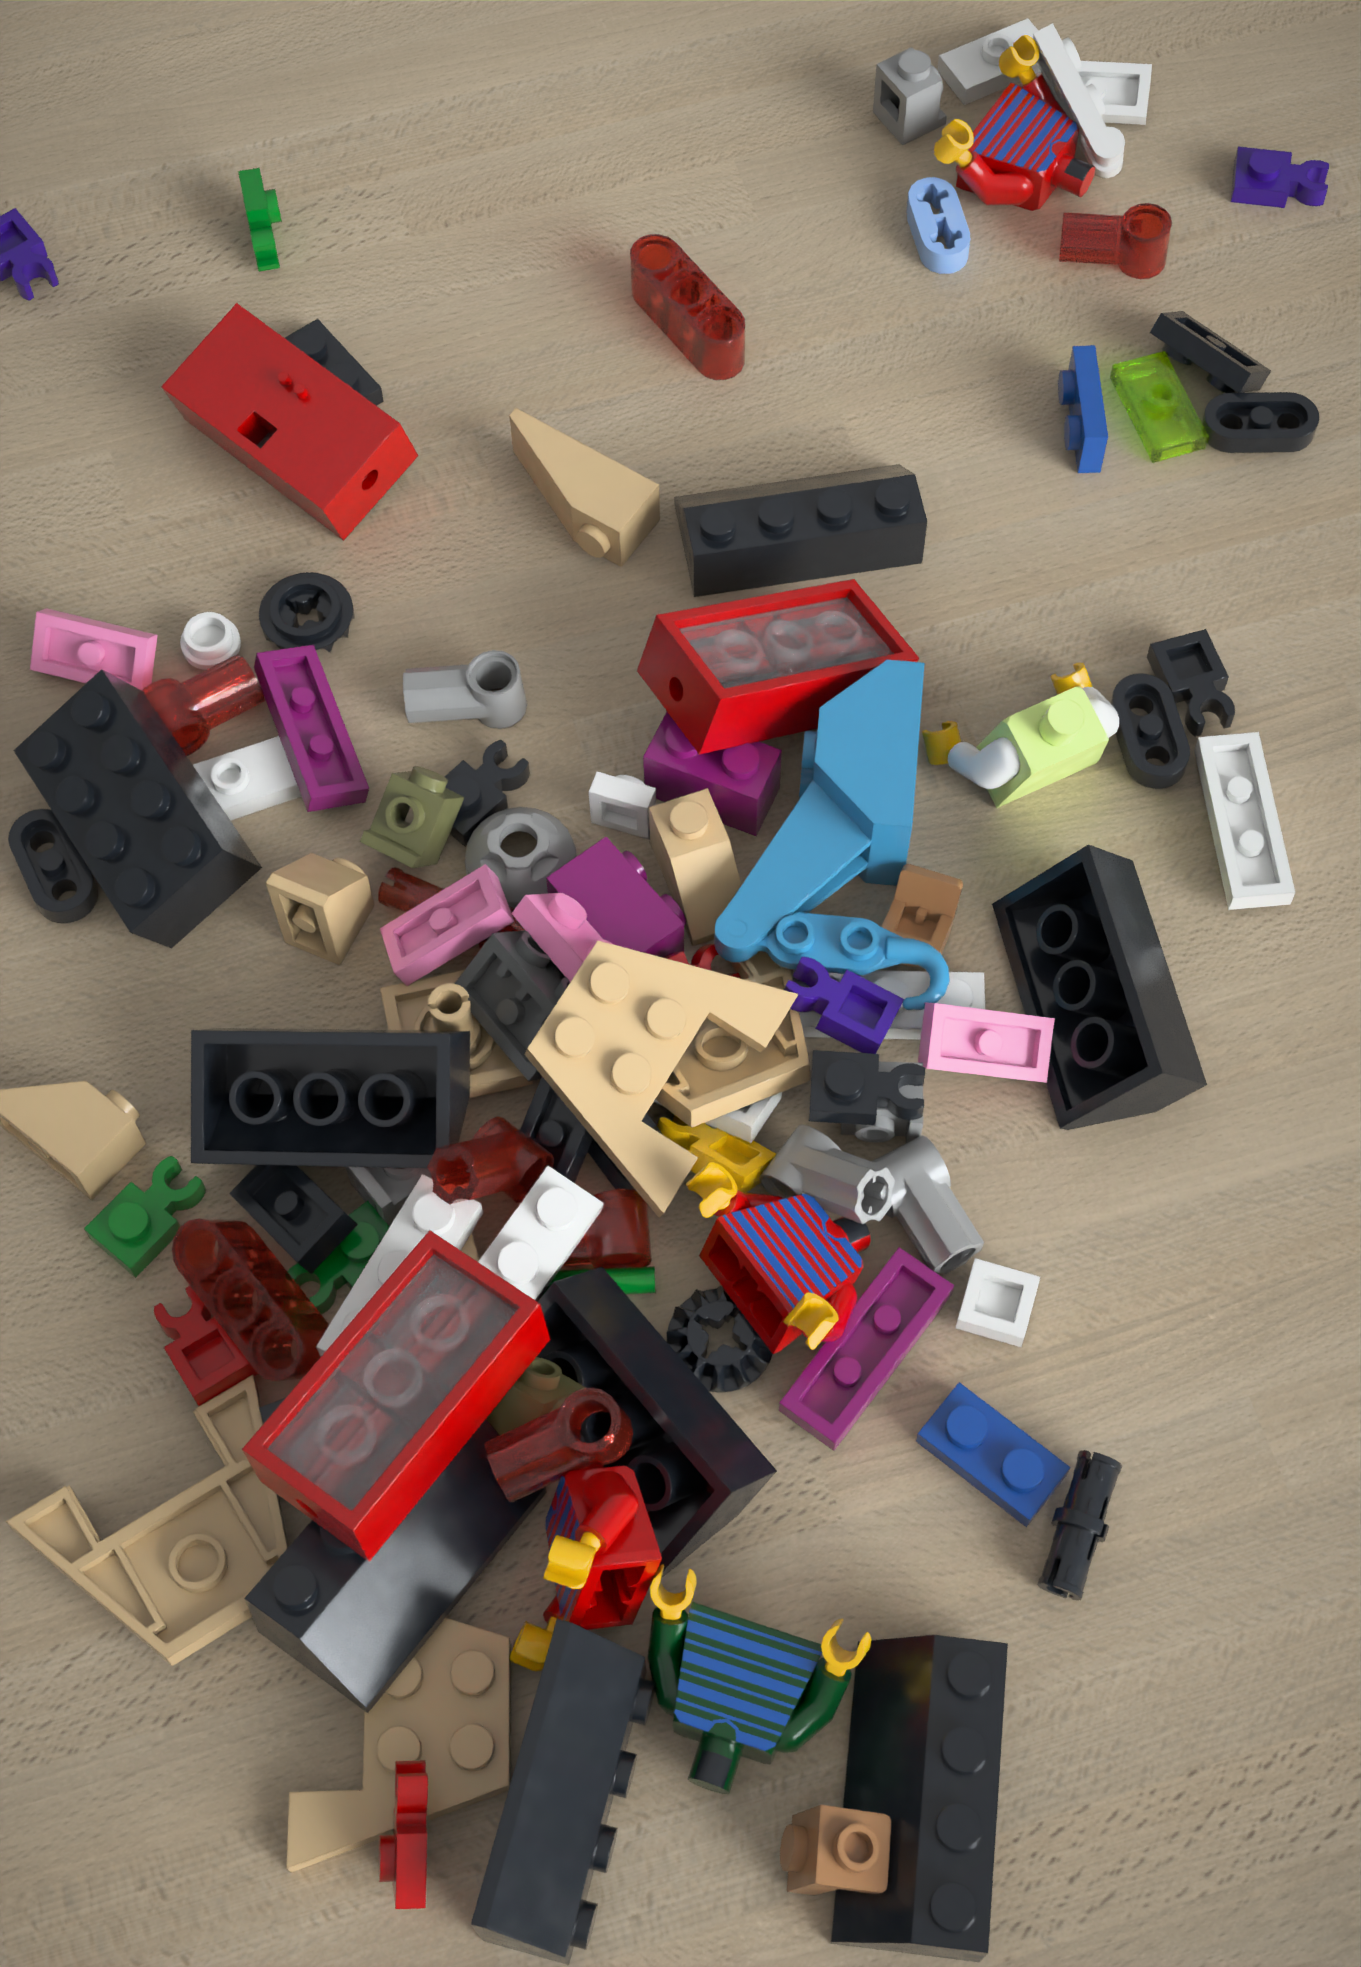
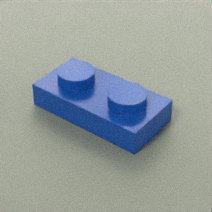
[1058,345,1108,473]
[916,1382,1071,1527]

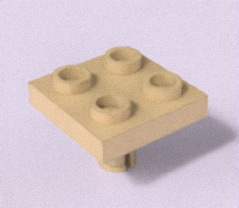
[380,970,533,1098]

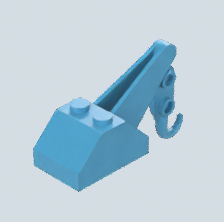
[714,660,950,1010]

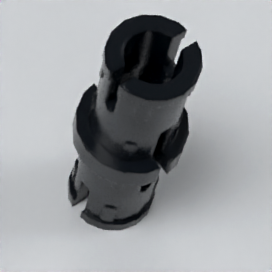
[1037,1450,1122,1601]

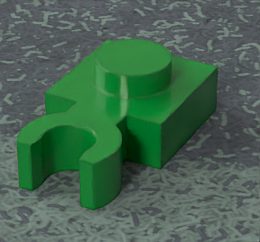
[238,167,282,272]
[84,1156,206,1278]
[284,1200,389,1317]

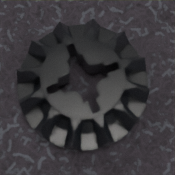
[259,572,355,653]
[666,1286,773,1393]

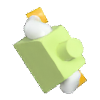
[922,662,1119,808]

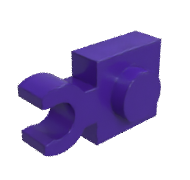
[1231,146,1329,208]
[0,208,59,301]
[784,957,904,1054]

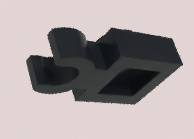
[1147,629,1235,737]
[445,740,530,847]
[809,1050,925,1125]

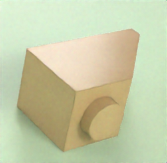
[649,788,741,946]
[266,853,375,965]
[0,1081,146,1200]

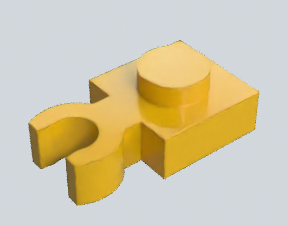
[657,1115,776,1193]

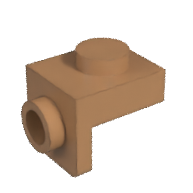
[881,864,963,969]
[780,1805,891,1896]

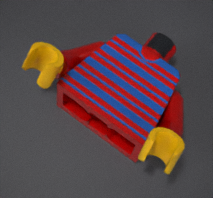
[934,35,1095,211]
[686,1162,871,1354]
[509,1445,662,1672]

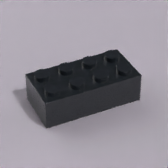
[13,669,262,948]

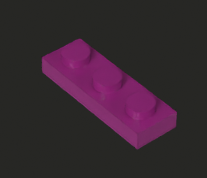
[253,645,369,812]
[778,1247,954,1451]

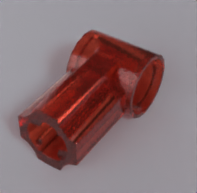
[1059,203,1172,279]
[142,654,265,756]
[427,1116,554,1205]
[563,1189,652,1269]
[484,1388,633,1502]

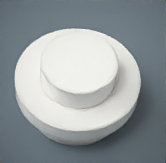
[180,612,241,670]

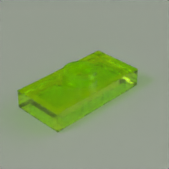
[1110,351,1209,463]

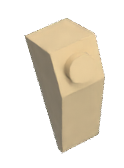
[509,408,660,567]

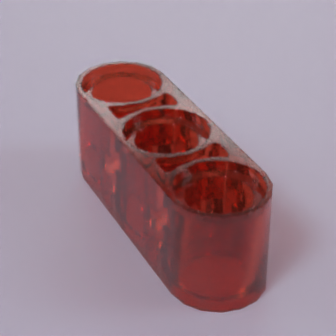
[630,234,745,380]
[172,1218,329,1382]

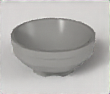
[465,807,577,913]

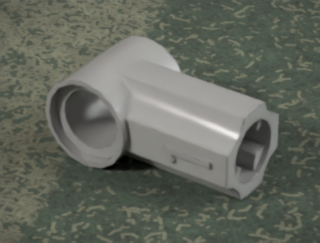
[403,650,527,729]
[760,1125,895,1224]
[872,1135,984,1274]

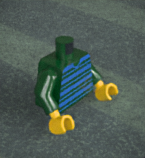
[647,1564,872,1794]

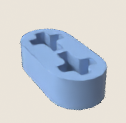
[906,177,971,274]

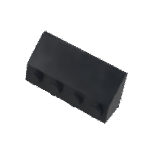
[674,464,927,597]
[992,844,1207,1130]
[191,1028,470,1169]
[537,1267,777,1577]
[244,1419,547,1713]
[471,1619,655,1965]
[831,1635,1008,1962]

